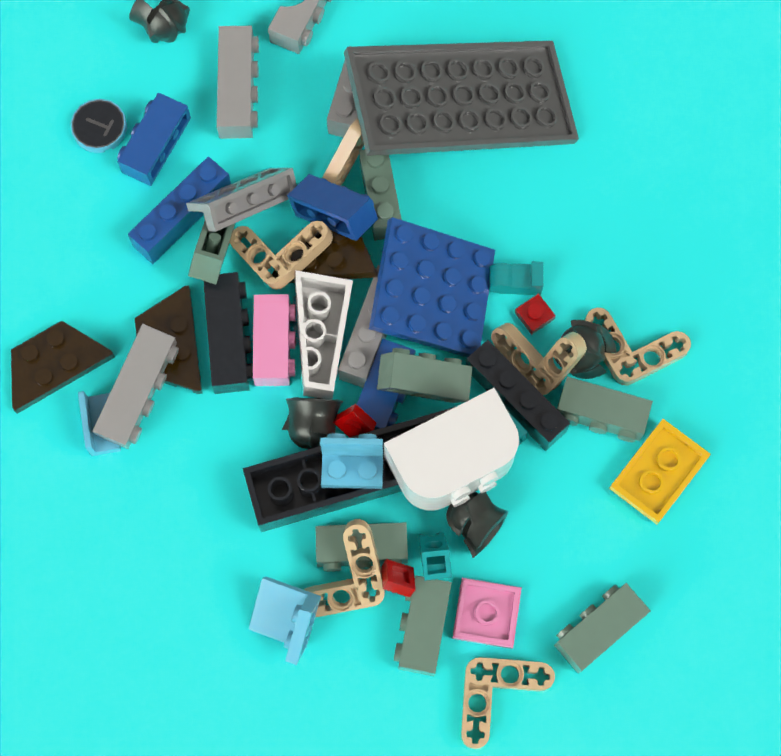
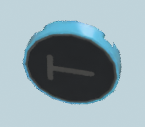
[70,99,127,153]

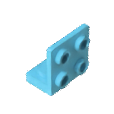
[320,433,383,489]
[249,576,321,665]

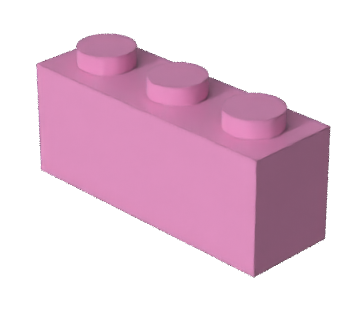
[253,294,296,386]

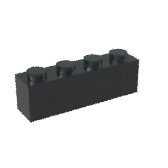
[204,272,253,394]
[465,340,570,451]

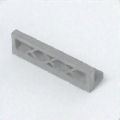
[186,168,297,232]

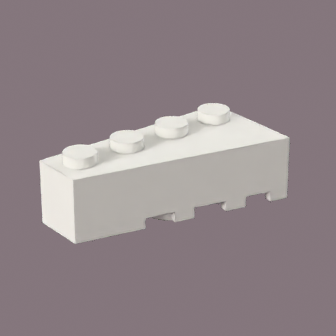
[295,270,353,400]

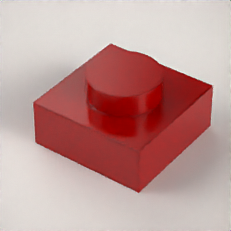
[515,293,556,335]
[333,404,376,437]
[381,559,416,597]

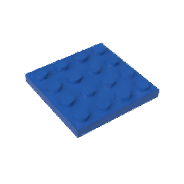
[369,217,495,358]

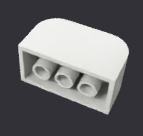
[384,388,519,511]

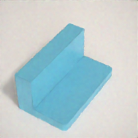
[78,391,121,456]

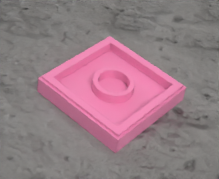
[452,578,522,649]

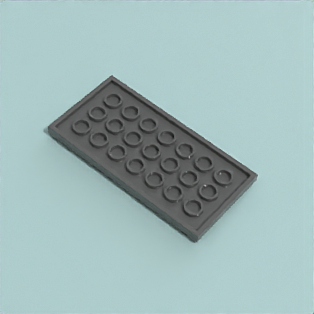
[344,41,579,156]

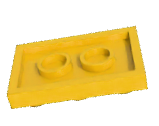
[609,419,711,525]

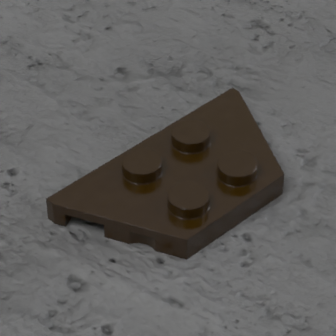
[272,228,378,283]
[135,286,203,394]
[11,321,115,414]

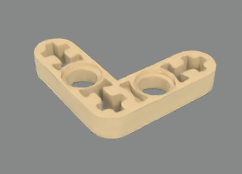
[322,118,364,186]
[230,221,333,290]
[585,307,691,385]
[491,323,587,395]
[304,519,385,618]
[461,657,555,749]

